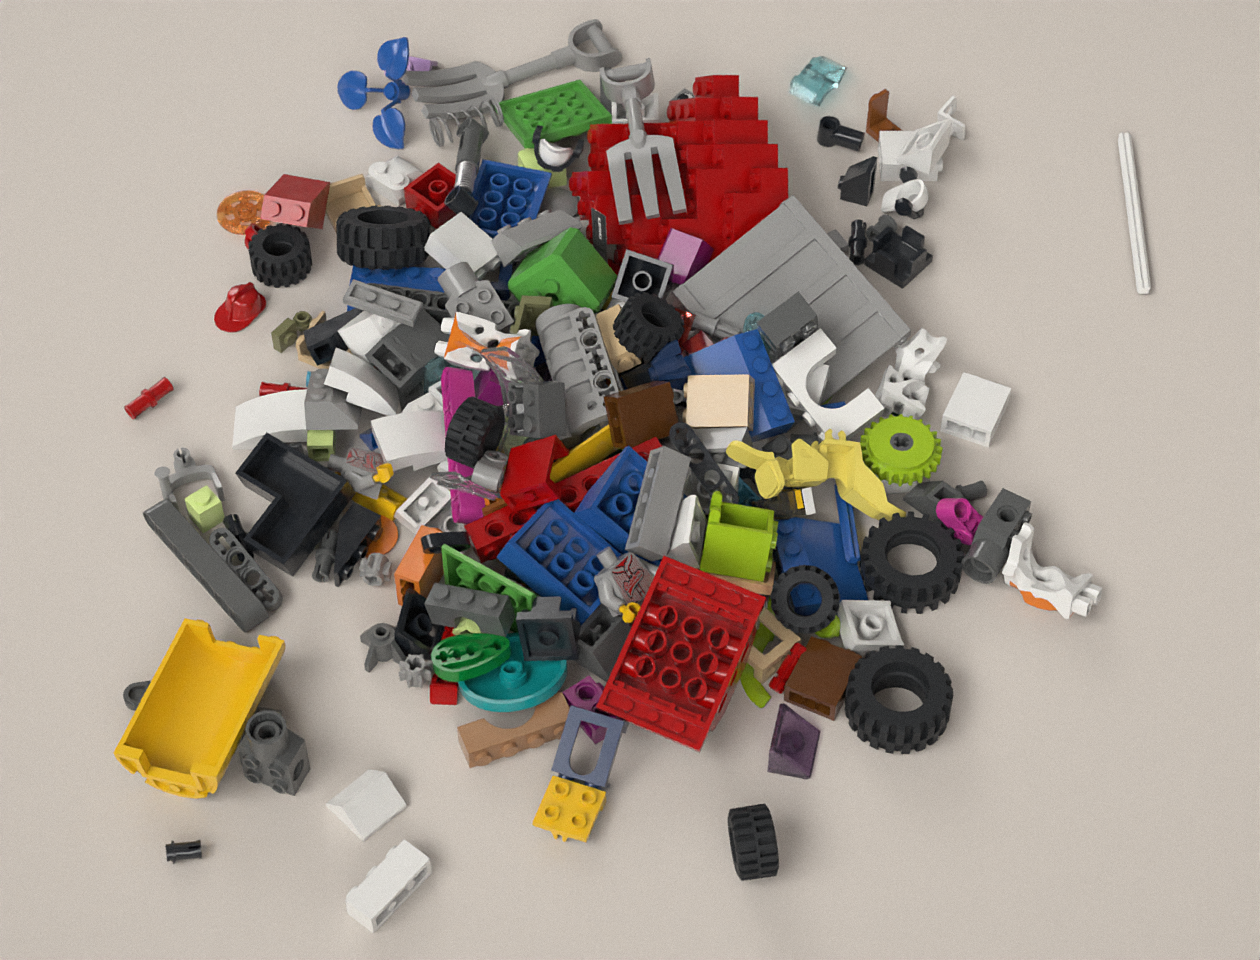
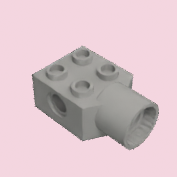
[438,262,515,355]

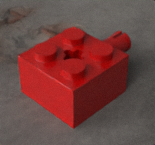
[404,163,457,229]

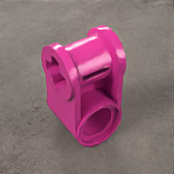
[936,498,983,545]

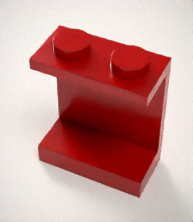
[500,435,569,512]

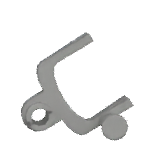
[154,448,225,511]

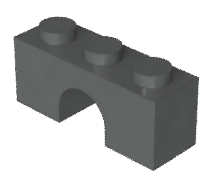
[424,583,516,637]

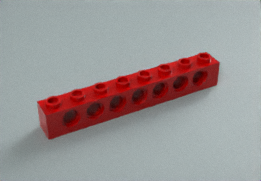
[464,437,662,564]

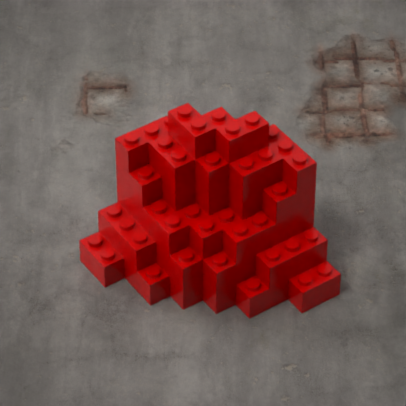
[569,75,788,266]

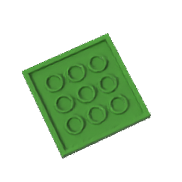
[494,79,612,149]

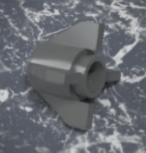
[360,623,406,673]

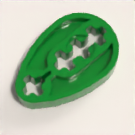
[431,633,511,682]

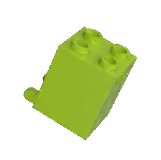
[700,491,778,582]

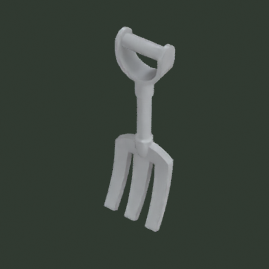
[402,19,622,120]
[599,58,687,225]

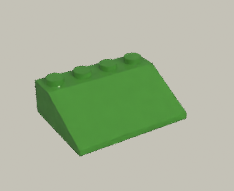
[441,544,539,633]

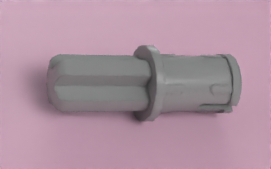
[690,312,741,339]

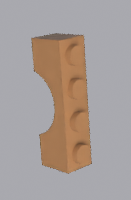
[457,692,570,768]

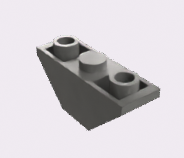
[903,481,965,530]

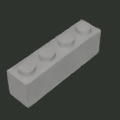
[658,427,753,468]
[625,446,691,561]

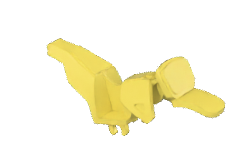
[726,429,906,521]

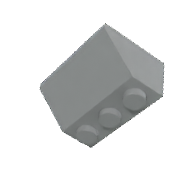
[491,209,583,267]
[304,368,362,430]

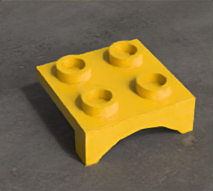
[532,775,606,843]

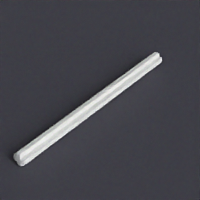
[1118,132,1151,294]

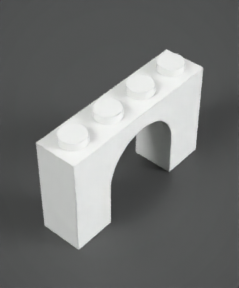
[772,328,884,441]

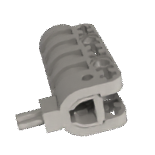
[535,304,624,449]

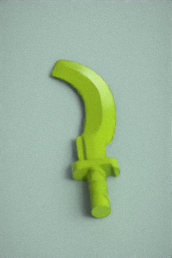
[740,589,775,708]

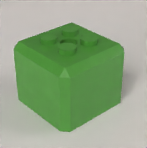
[508,227,618,318]

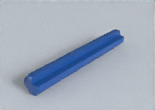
[834,484,861,565]

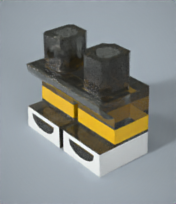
[751,487,816,520]

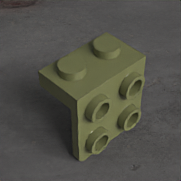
[510,295,554,361]

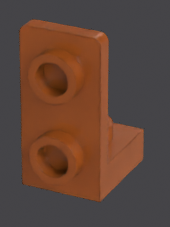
[866,89,902,142]

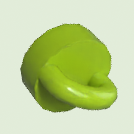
[815,615,841,639]

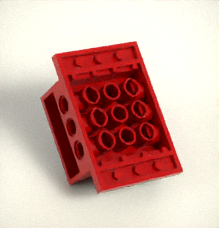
[596,556,767,753]

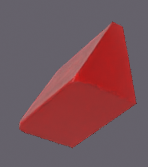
[430,673,459,705]

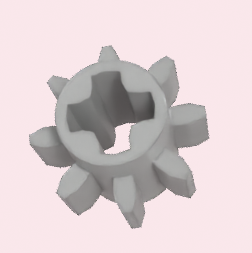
[359,553,393,586]
[399,654,432,688]

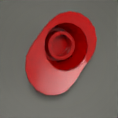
[214,282,266,332]

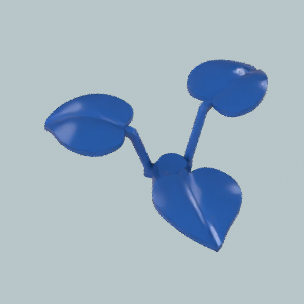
[337,37,410,149]

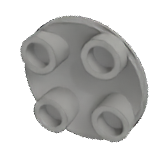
[537,188,578,218]

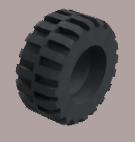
[336,205,430,270]
[845,645,953,754]

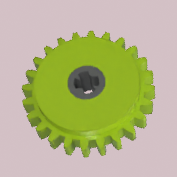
[860,414,943,487]

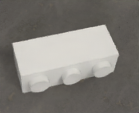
[345,839,432,934]

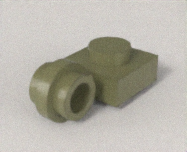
[271,311,313,353]

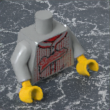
[327,447,394,500]
[594,546,658,623]

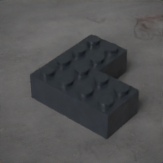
[235,432,356,577]

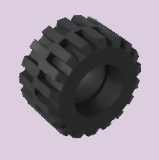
[248,223,312,288]
[613,292,684,361]
[445,396,505,469]
[770,565,840,634]
[728,803,779,881]

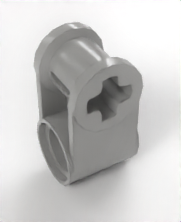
[471,450,508,492]

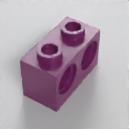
[562,675,622,745]

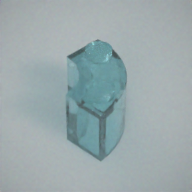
[788,56,847,107]

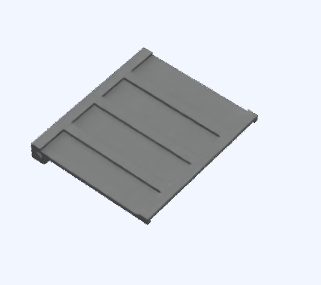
[673,195,911,431]

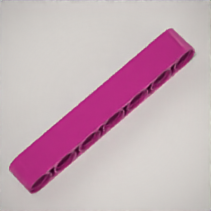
[441,367,485,524]

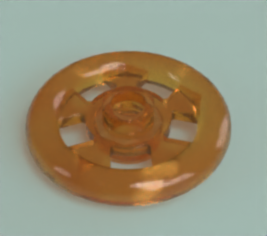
[216,190,270,235]

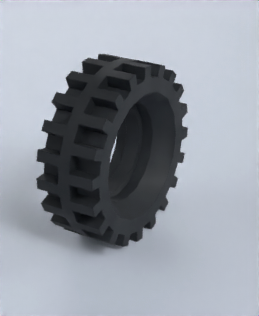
[860,511,964,614]

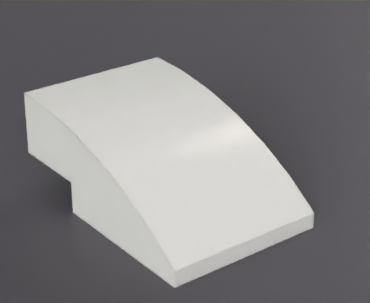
[324,348,399,416]
[232,389,308,450]
[371,411,447,471]
[394,475,467,554]

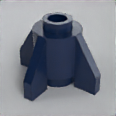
[648,340,692,390]

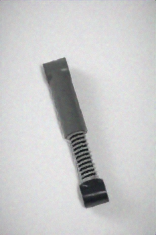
[444,117,489,217]

